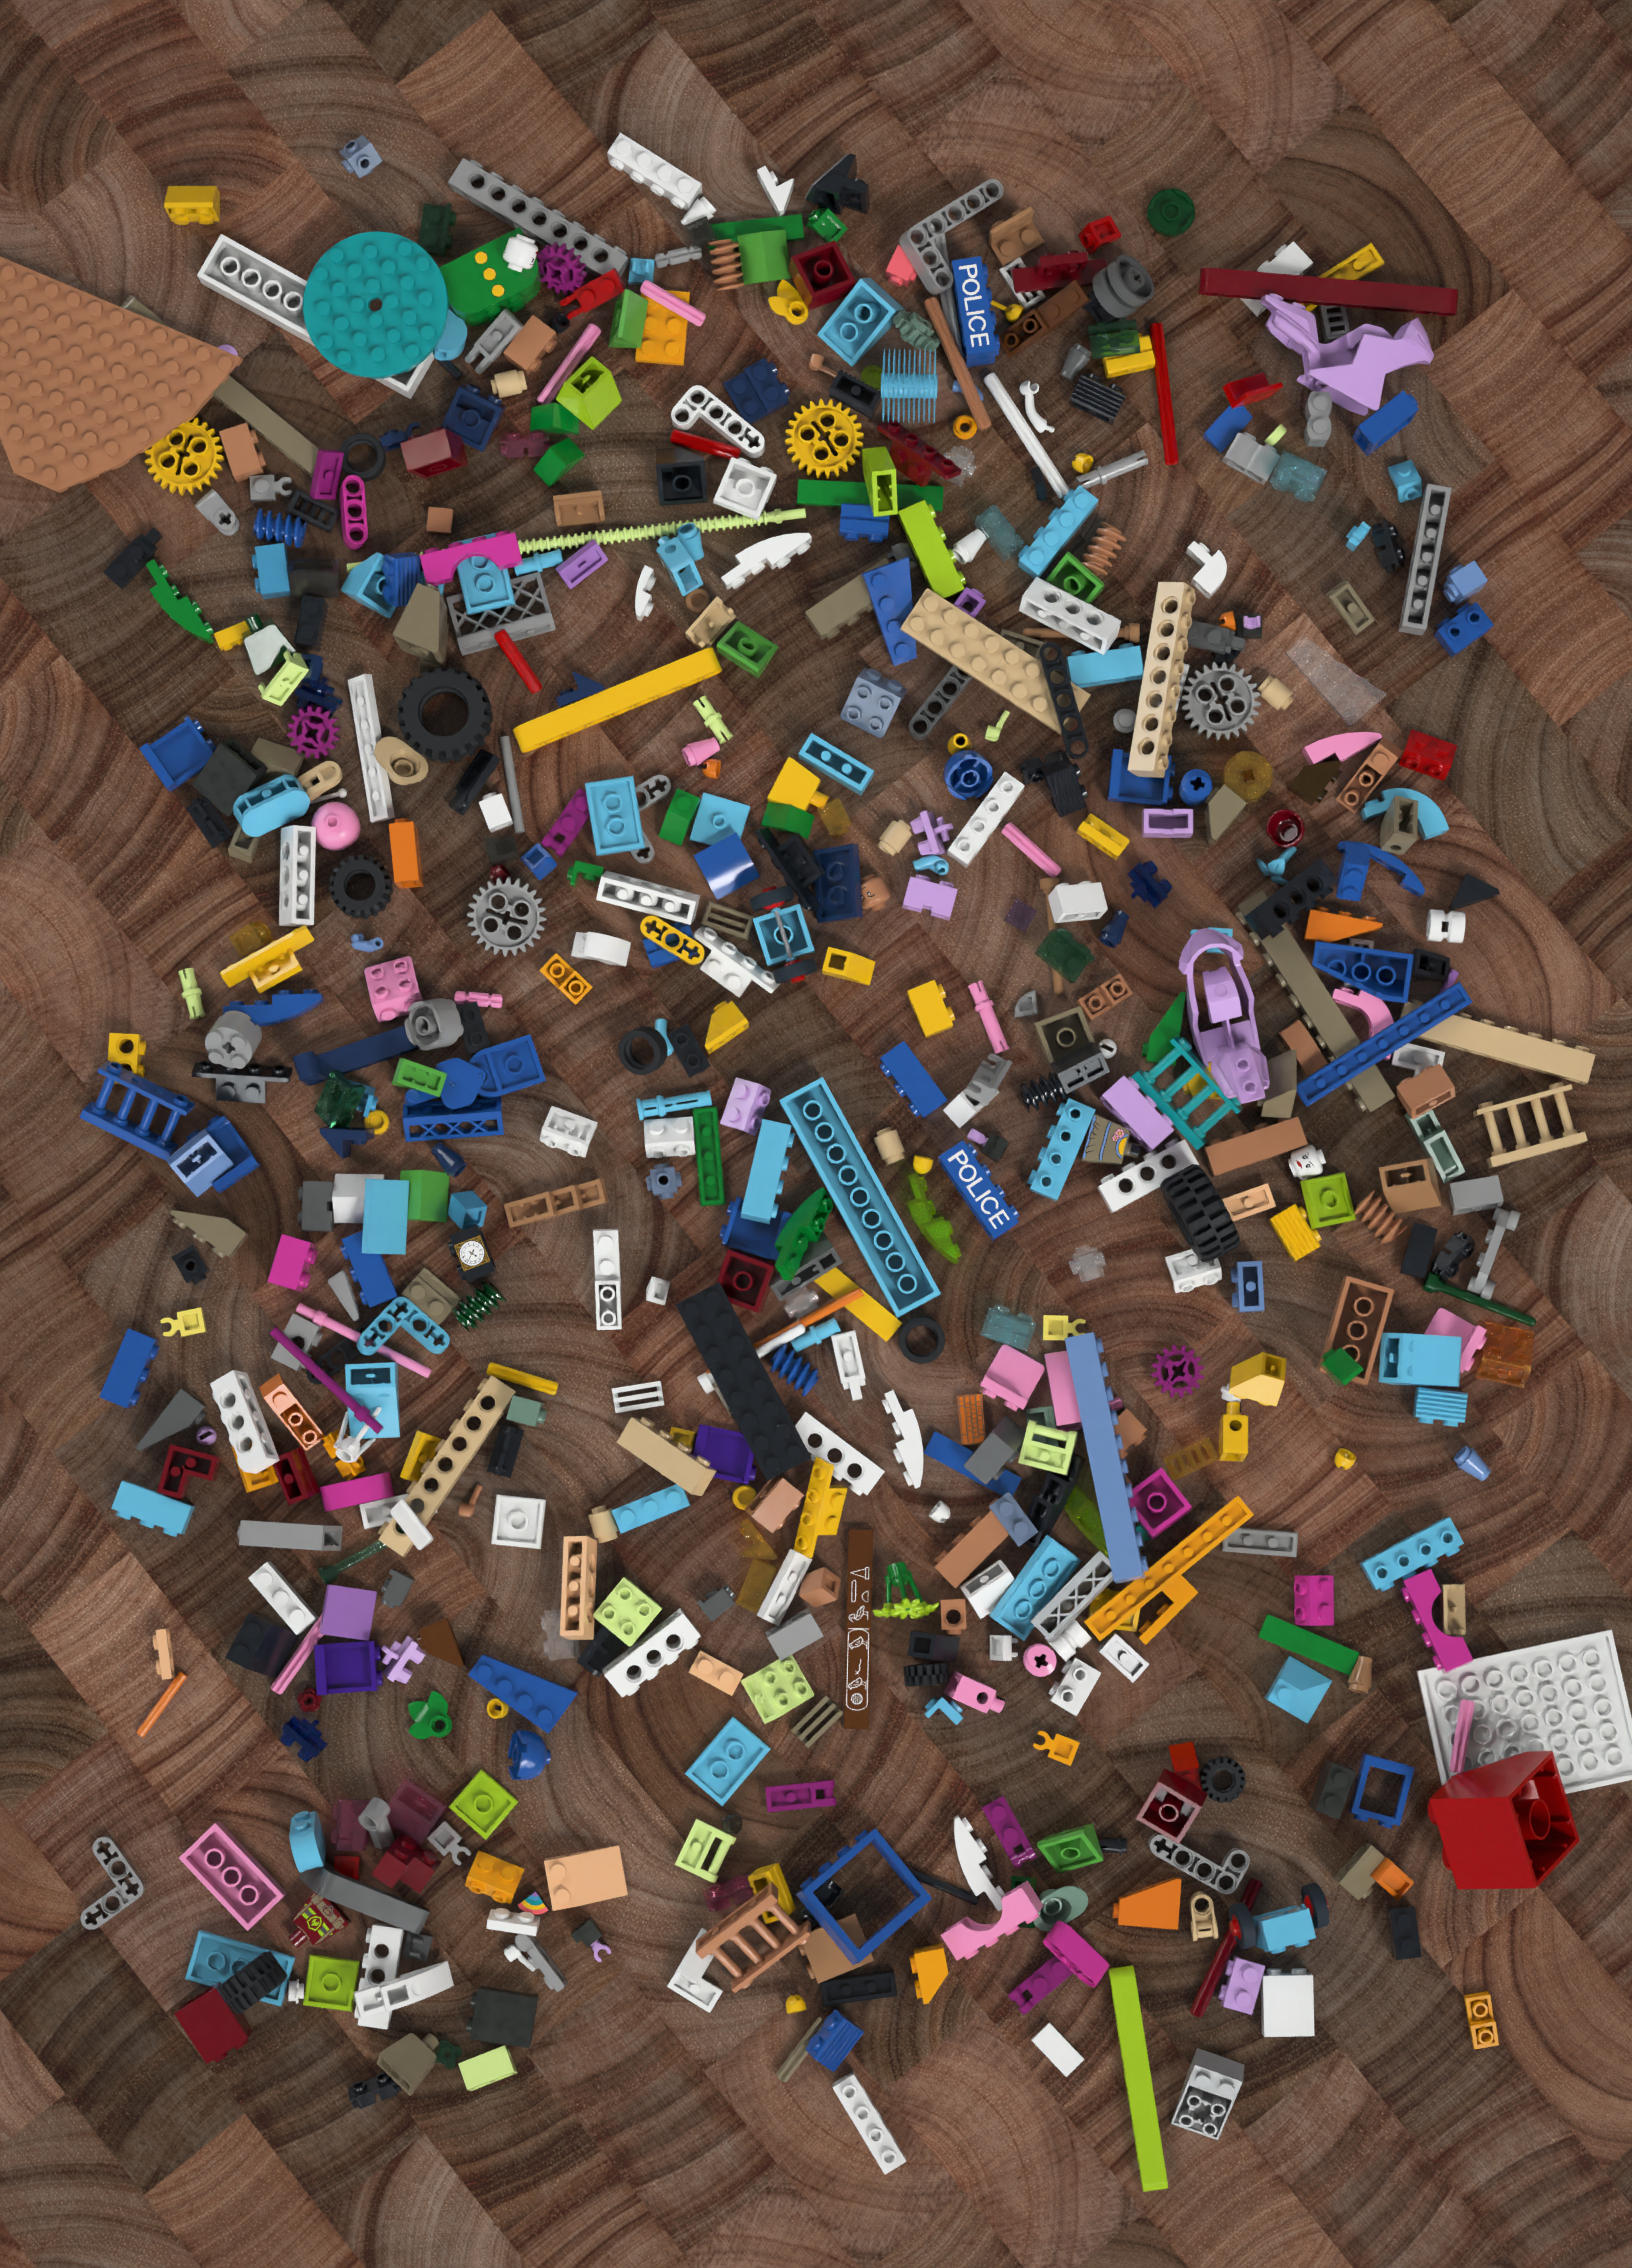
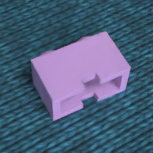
[1142,809,1193,838]
[902,874,958,920]

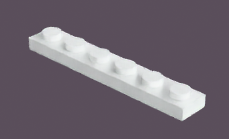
[348,674,395,823]

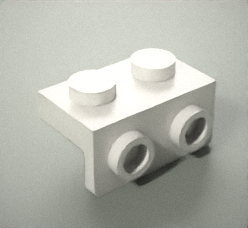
[644,1117,695,1158]

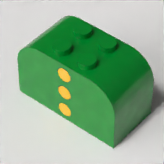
[439,227,541,327]

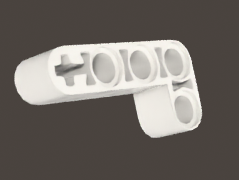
[671,385,765,458]

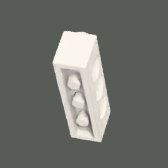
[1019,577,1121,655]
[947,772,1025,868]
[279,825,316,927]
[596,871,700,925]
[1097,1138,1199,1213]
[210,1370,280,1474]
[795,1412,885,1496]
[602,1608,701,1698]
[355,1922,404,2029]
[832,2070,906,2175]

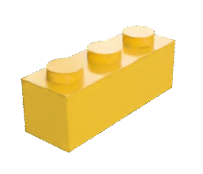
[214,621,249,651]

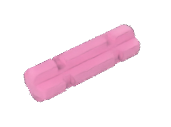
[454,991,503,1008]

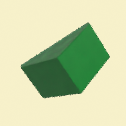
[530,403,580,435]
[533,438,585,488]
[761,802,815,840]

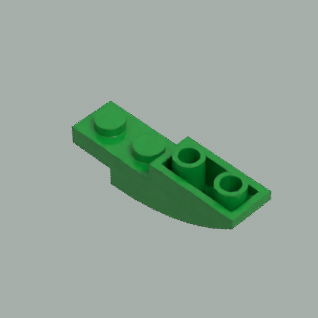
[146,559,214,644]
[774,1188,833,1281]

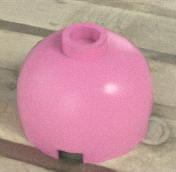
[311,802,361,851]

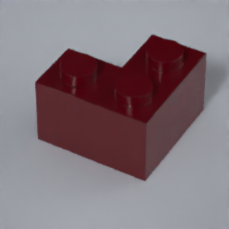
[157,1444,222,1499]
[372,1833,442,1894]

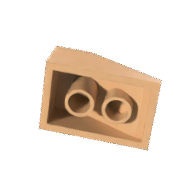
[544,1845,628,1911]

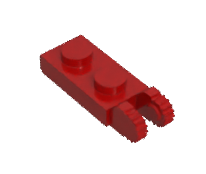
[559,268,627,320]

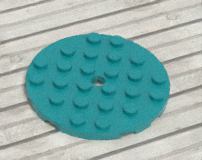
[303,231,449,379]

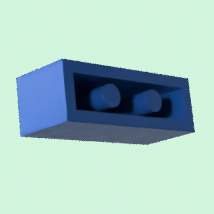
[879,1041,947,1119]
[340,1230,399,1308]
[99,1328,160,1409]

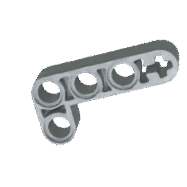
[1148,1833,1250,1894]

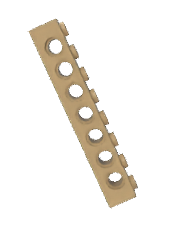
[1127,582,1196,778]
[378,1375,517,1558]

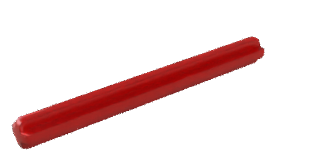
[1150,323,1179,466]

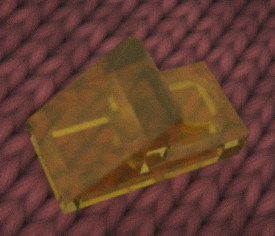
[739,1518,778,1560]

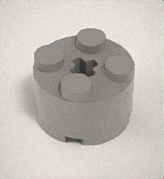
[405,998,464,1050]
[205,1011,262,1069]

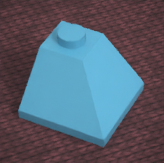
[341,552,396,618]
[1265,1655,1332,1724]

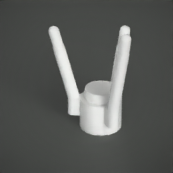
[334,1407,381,1463]

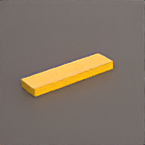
[1299,243,1385,312]
[814,1267,902,1342]

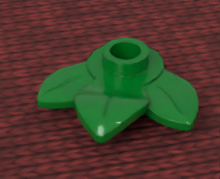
[408,1691,452,1739]

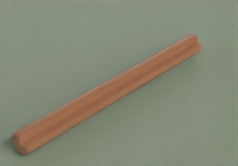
[924,297,991,430]

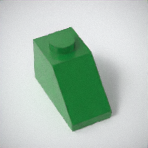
[659,788,700,847]
[1320,1347,1364,1387]

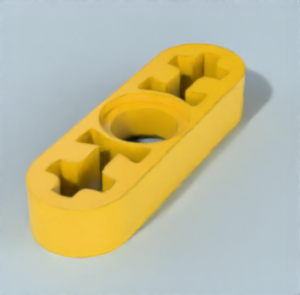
[640,916,705,965]

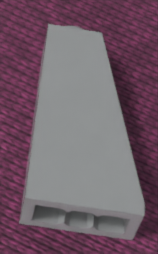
[237,1520,343,1551]

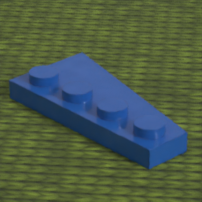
[862,557,917,666]

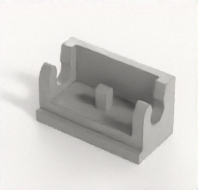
[963,1054,1013,1106]
[1448,1175,1504,1216]
[765,1608,823,1661]

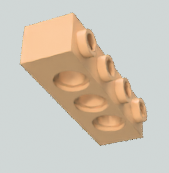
[560,1536,597,1640]

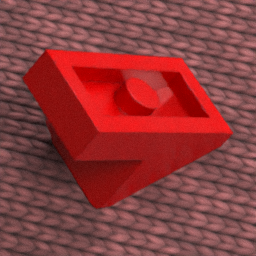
[1168,1741,1202,1790]

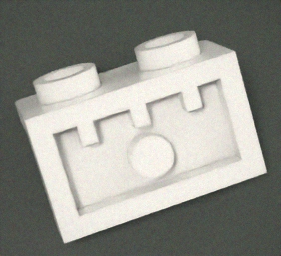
[540,1106,598,1158]
[1165,1249,1222,1293]

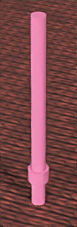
[296,1303,432,1378]

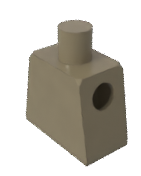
[1380,796,1418,855]
[377,2033,439,2096]

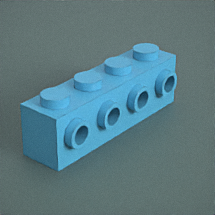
[1018,485,1098,579]
[1027,1098,1096,1201]
[741,1119,795,1224]
[1360,1517,1464,1592]

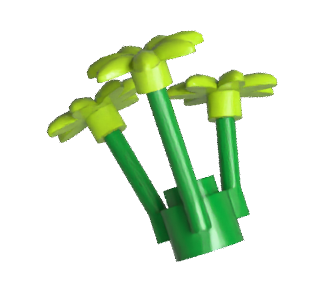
[873,1562,940,1619]

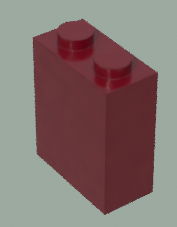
[174,1982,253,2064]

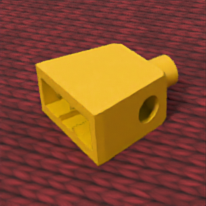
[767,757,829,812]
[1218,1402,1248,1462]

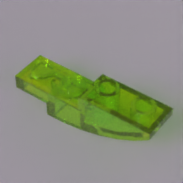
[906,1173,962,1265]
[1064,1484,1142,1559]

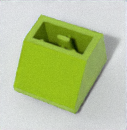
[556,356,622,430]

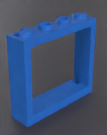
[796,1828,932,1965]

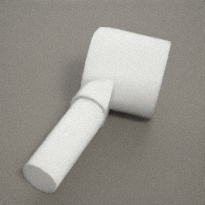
[504,1944,535,1972]

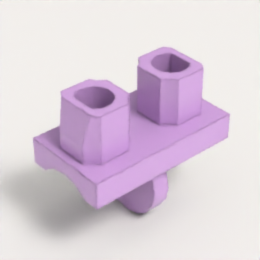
[910,810,954,856]
[381,1636,426,1684]

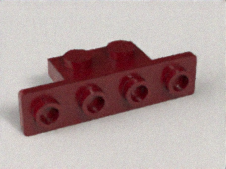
[1011,250,1107,293]
[877,419,962,487]

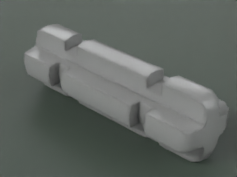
[655,244,702,268]

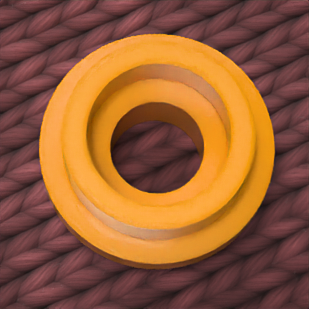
[953,415,977,440]

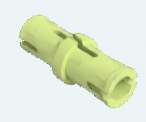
[693,695,733,744]
[178,968,205,1019]

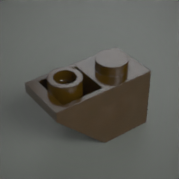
[1288,760,1342,806]

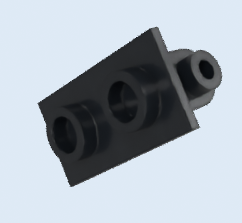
[1371,519,1406,572]
[1019,750,1070,785]
[186,797,233,849]
[456,1001,491,1055]
[667,1023,711,1078]
[1430,1231,1475,1282]
[487,1424,524,1478]
[795,1878,845,1930]
[348,2072,402,2109]

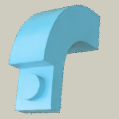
[1360,788,1449,841]

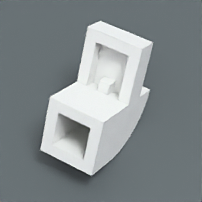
[1186,541,1227,599]
[571,932,631,966]

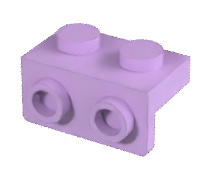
[720,1077,771,1136]
[1218,1955,1265,2015]

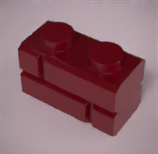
[273,1446,320,1505]

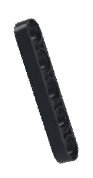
[1039,642,1089,760]

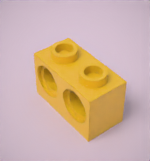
[108,1033,146,1085]

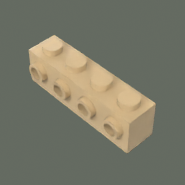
[617,1417,716,1496]

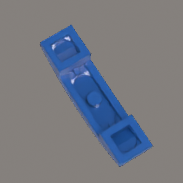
[1335,841,1425,898]

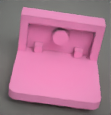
[364,956,424,1023]
[1424,1308,1487,1373]
[979,1344,1045,1412]

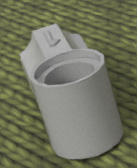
[358,1798,395,1849]

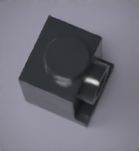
[171,1245,211,1285]

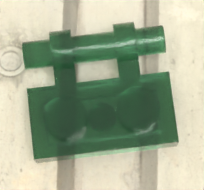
[1088,318,1141,359]

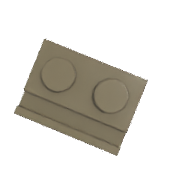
[401,1267,462,1326]

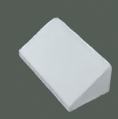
[390,1499,434,1550]

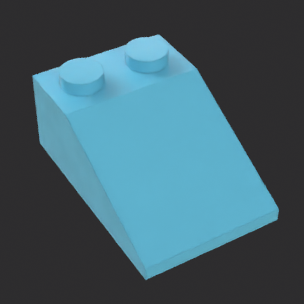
[817,278,905,367]

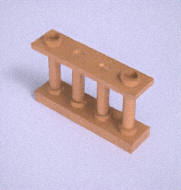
[695,1882,811,1993]

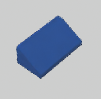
[1203,405,1253,453]

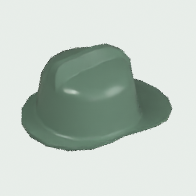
[1033,1886,1088,1932]

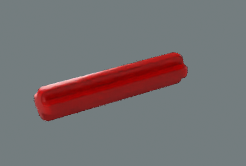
[670,429,741,460]
[494,629,542,694]

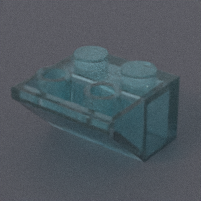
[1269,450,1327,502]

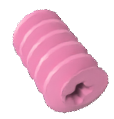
[1023,1643,1057,1677]

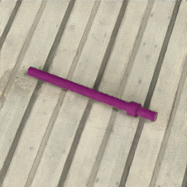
[270,1327,384,1434]

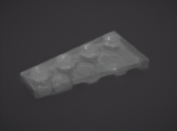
[1285,637,1387,727]

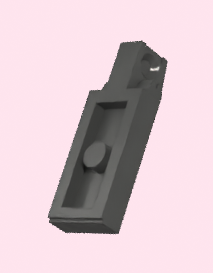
[1187,620,1247,655]

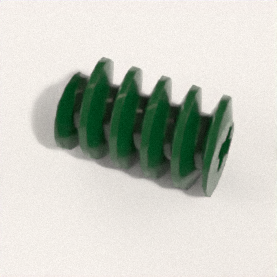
[451,1281,507,1334]

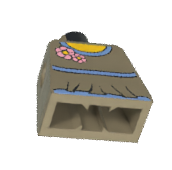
[1081,1114,1141,1165]

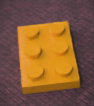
[635,290,690,366]

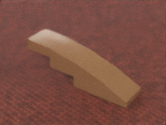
[504,1179,609,1228]

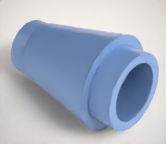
[1454,1446,1491,1481]

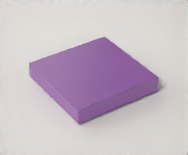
[319,1584,377,1641]

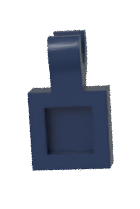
[380,422,423,452]

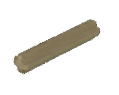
[776,2017,825,2082]

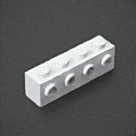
[607,133,703,211]

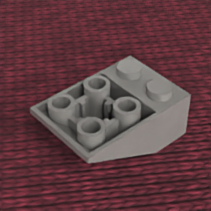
[1171,2048,1245,2140]

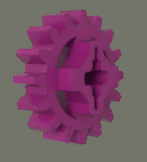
[537,242,587,295]
[287,704,341,758]
[1150,1345,1205,1398]

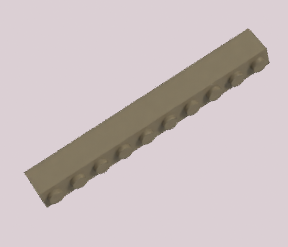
[1235,890,1396,1114]

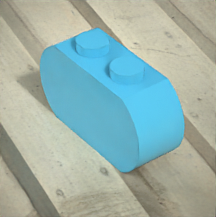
[433,309,467,360]
[233,775,310,837]
[289,1811,326,1873]

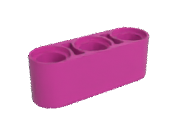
[339,475,368,550]
[320,1472,395,1512]
[1043,1921,1109,1987]

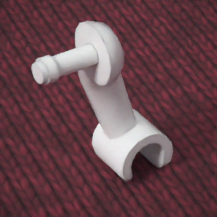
[1020,380,1055,433]

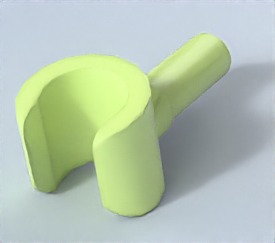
[985,710,1010,741]

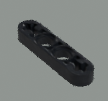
[307,1316,388,1385]

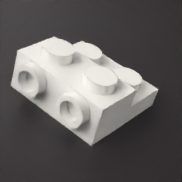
[713,457,777,521]

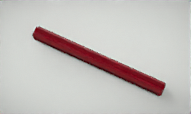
[1190,1878,1263,2018]

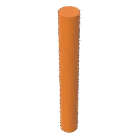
[136,1671,188,1738]

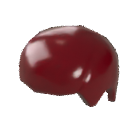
[1266,809,1305,849]

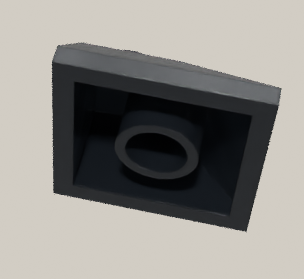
[655,447,708,506]

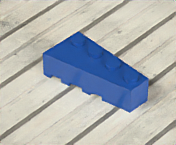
[468,1654,579,1734]

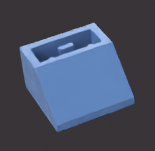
[166,1128,236,1197]

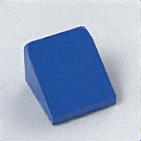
[520,843,557,880]

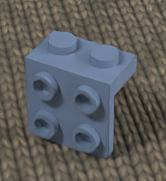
[840,667,908,738]

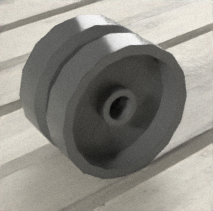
[1092,254,1154,319]

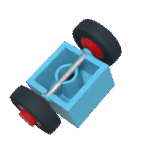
[750,886,817,984]
[1229,1883,1329,1954]

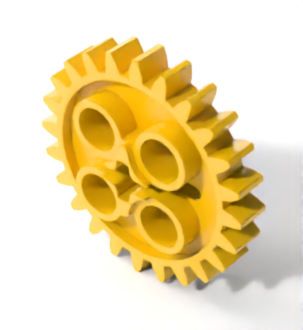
[785,399,864,479]
[144,418,225,496]

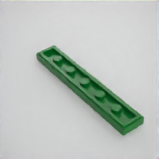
[797,479,944,512]

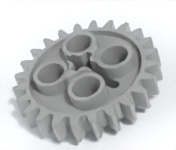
[1181,662,1261,742]
[467,876,547,956]

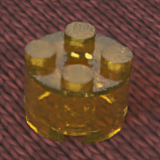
[1221,751,1273,804]

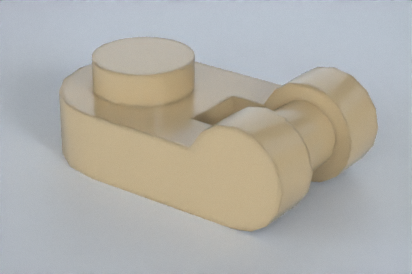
[298,761,342,801]

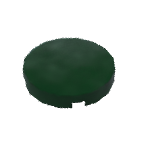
[1147,188,1195,237]

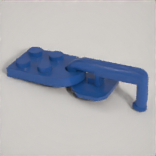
[404,1034,546,1109]

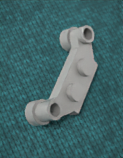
[1467,1207,1521,1301]

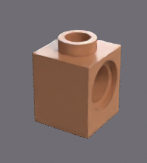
[940,1598,967,1634]

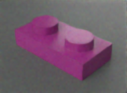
[310,449,344,500]

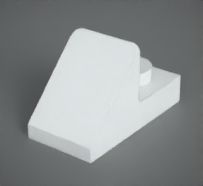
[757,166,794,217]

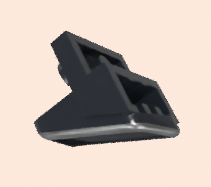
[805,154,870,216]

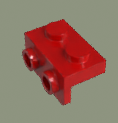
[1399,729,1457,781]

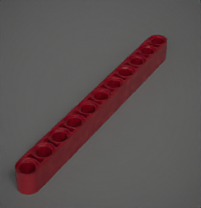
[1198,268,1458,316]

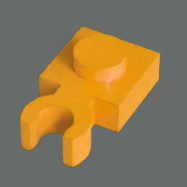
[1033,1730,1080,1766]

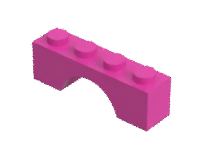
[420,530,523,586]
[1400,1569,1473,1675]

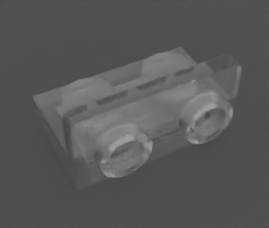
[541,1609,580,1661]

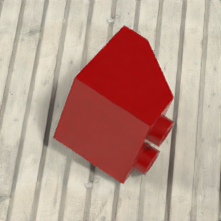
[1428,1751,1580,1889]

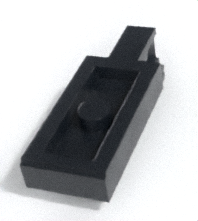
[104,527,163,590]
[448,749,501,815]

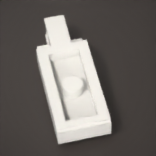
[831,1330,866,1401]

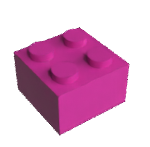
[268,1234,318,1292]
[1130,1467,1192,1540]

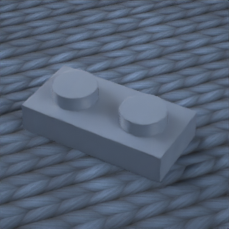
[989,1492,1038,1547]

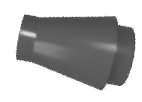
[1060,343,1092,381]

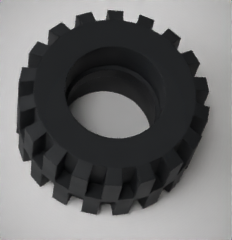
[329,855,393,920]
[219,1951,288,2014]

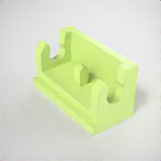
[258,650,309,706]
[458,2045,518,2091]

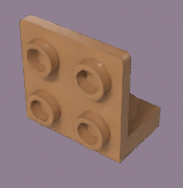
[988,207,1045,268]

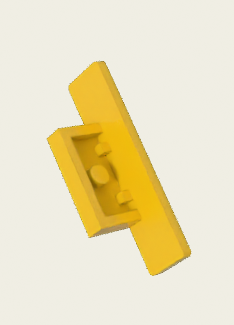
[220,925,314,993]
[794,1457,848,1558]

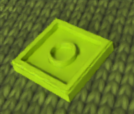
[1300,1172,1356,1229]
[449,1769,519,1840]
[303,1954,360,2012]

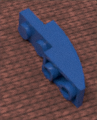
[223,989,324,1027]

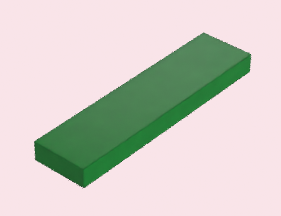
[706,214,804,251]
[693,1106,725,1207]
[1257,1614,1359,1676]

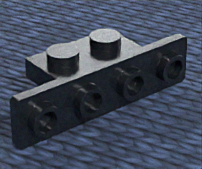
[755,828,826,911]
[192,1060,293,1103]

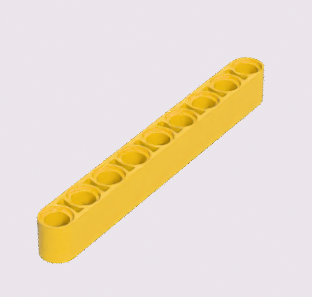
[512,647,722,753]

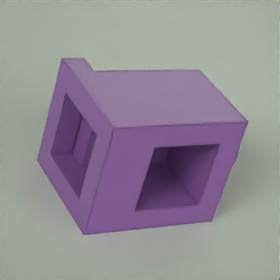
[953,587,986,618]

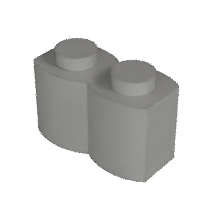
[1304,391,1332,447]
[1222,432,1281,485]

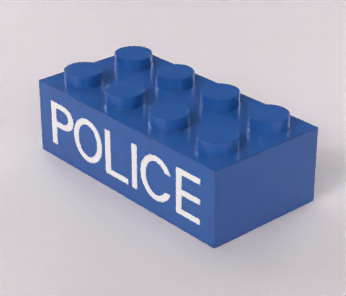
[951,256,1000,368]
[937,1140,1020,1241]

